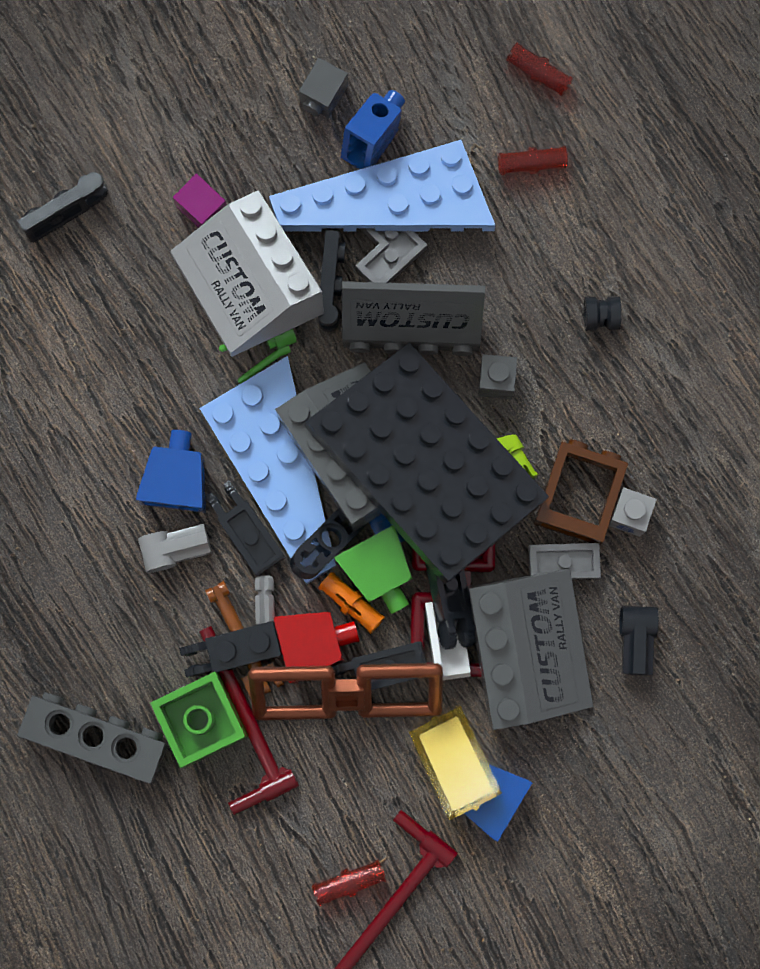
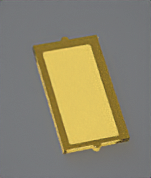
[409,706,502,820]

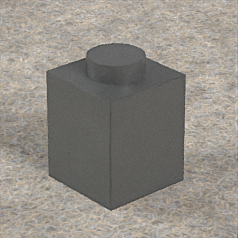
[299,57,349,118]
[478,354,517,399]

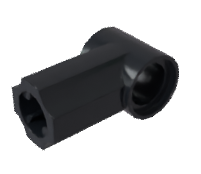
[619,605,658,675]

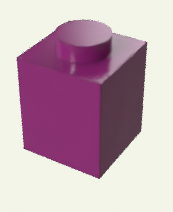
[173,174,227,228]

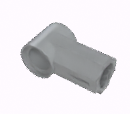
[138,524,212,573]

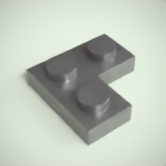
[355,228,427,283]
[529,543,601,580]

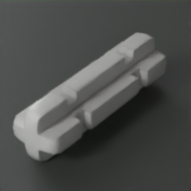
[255,575,275,625]

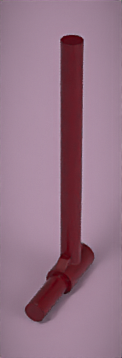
[199,626,299,815]
[334,809,458,969]

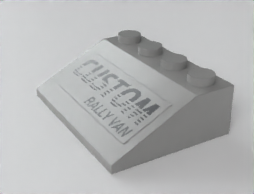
[170,190,324,357]

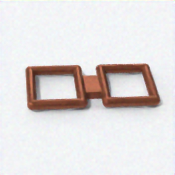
[248,663,443,720]

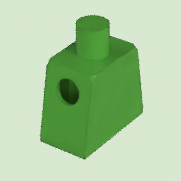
[334,526,412,614]

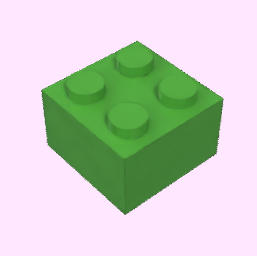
[150,672,248,768]

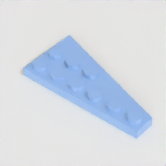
[269,140,495,231]
[199,356,336,585]

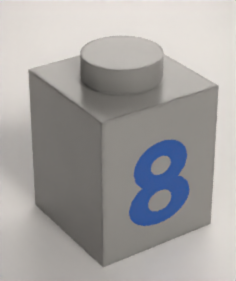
[608,487,657,537]

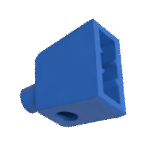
[340,90,405,170]
[136,430,206,513]
[460,761,532,842]

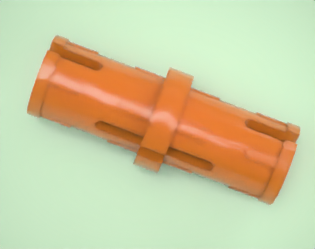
[318,572,385,634]

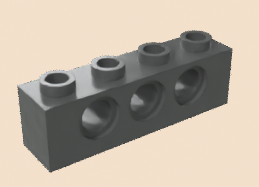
[17,692,169,784]

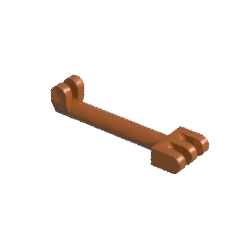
[205,581,284,697]

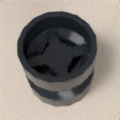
[583,296,622,331]

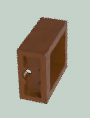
[534,440,628,546]

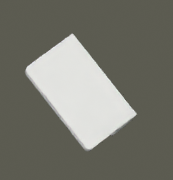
[425,602,471,680]

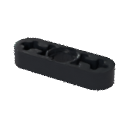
[290,509,367,579]

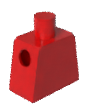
[273,612,360,684]

